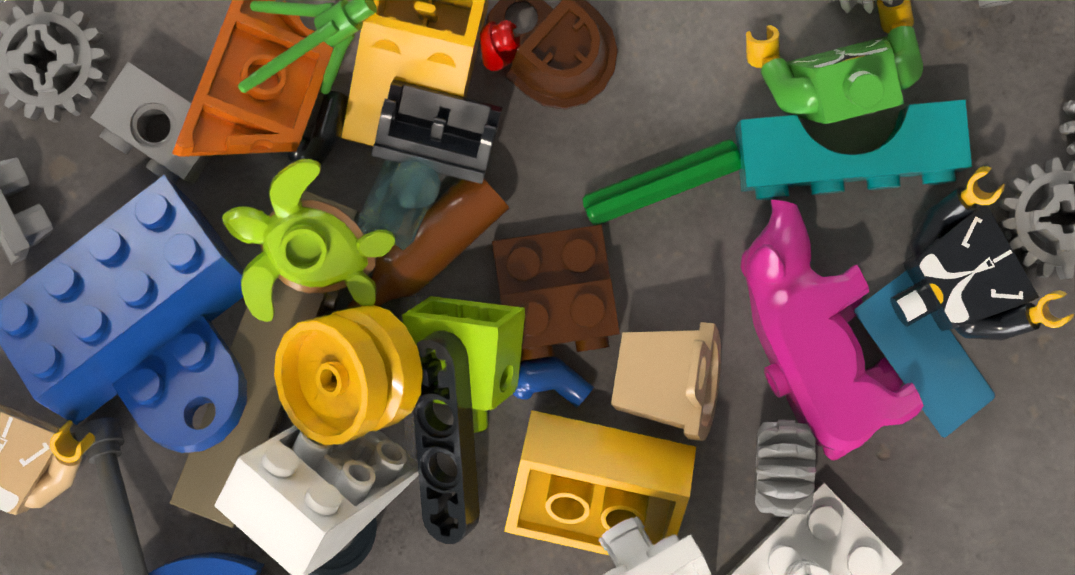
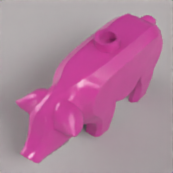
[740,200,924,461]

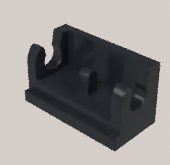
[371,79,503,184]

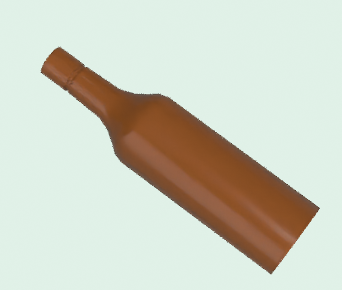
[344,178,510,309]

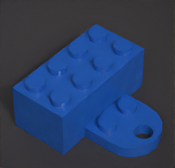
[0,175,247,453]

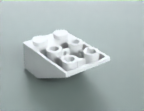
[214,425,419,575]

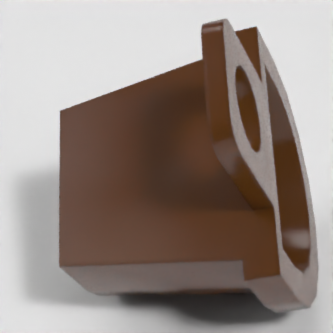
[487,0,618,110]

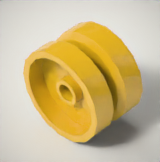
[274,305,423,445]

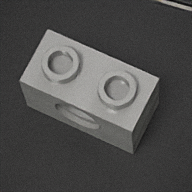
[90,62,213,185]

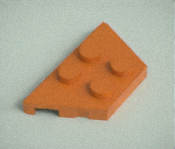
[172,0,333,157]

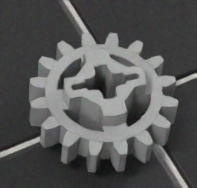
[0,0,110,123]
[998,158,1075,280]

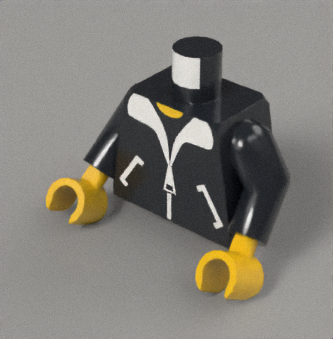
[890,166,1074,341]

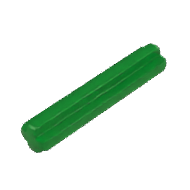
[582,139,741,225]

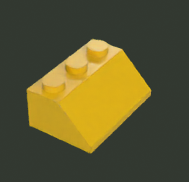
[504,410,696,555]

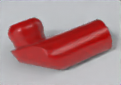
[480,20,520,71]

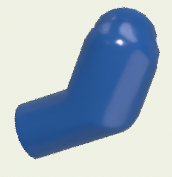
[513,357,594,408]

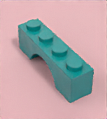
[735,100,972,200]

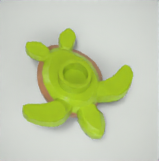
[222,159,396,322]

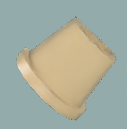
[611,322,721,441]

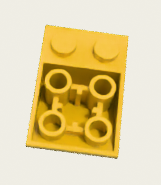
[341,0,489,146]

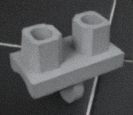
[0,157,53,265]

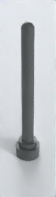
[75,417,149,575]

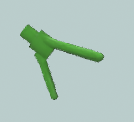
[238,0,377,94]

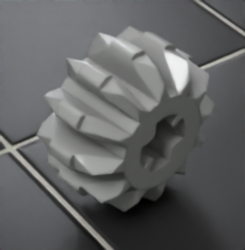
[755,420,816,517]

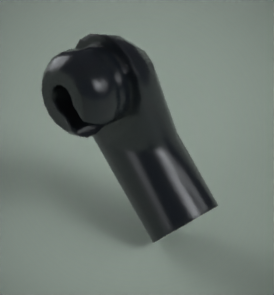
[288,91,349,165]

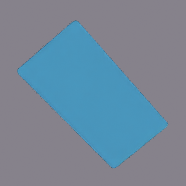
[854,271,995,438]

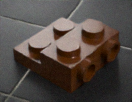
[492,224,620,361]

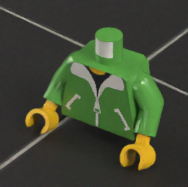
[746,0,923,124]

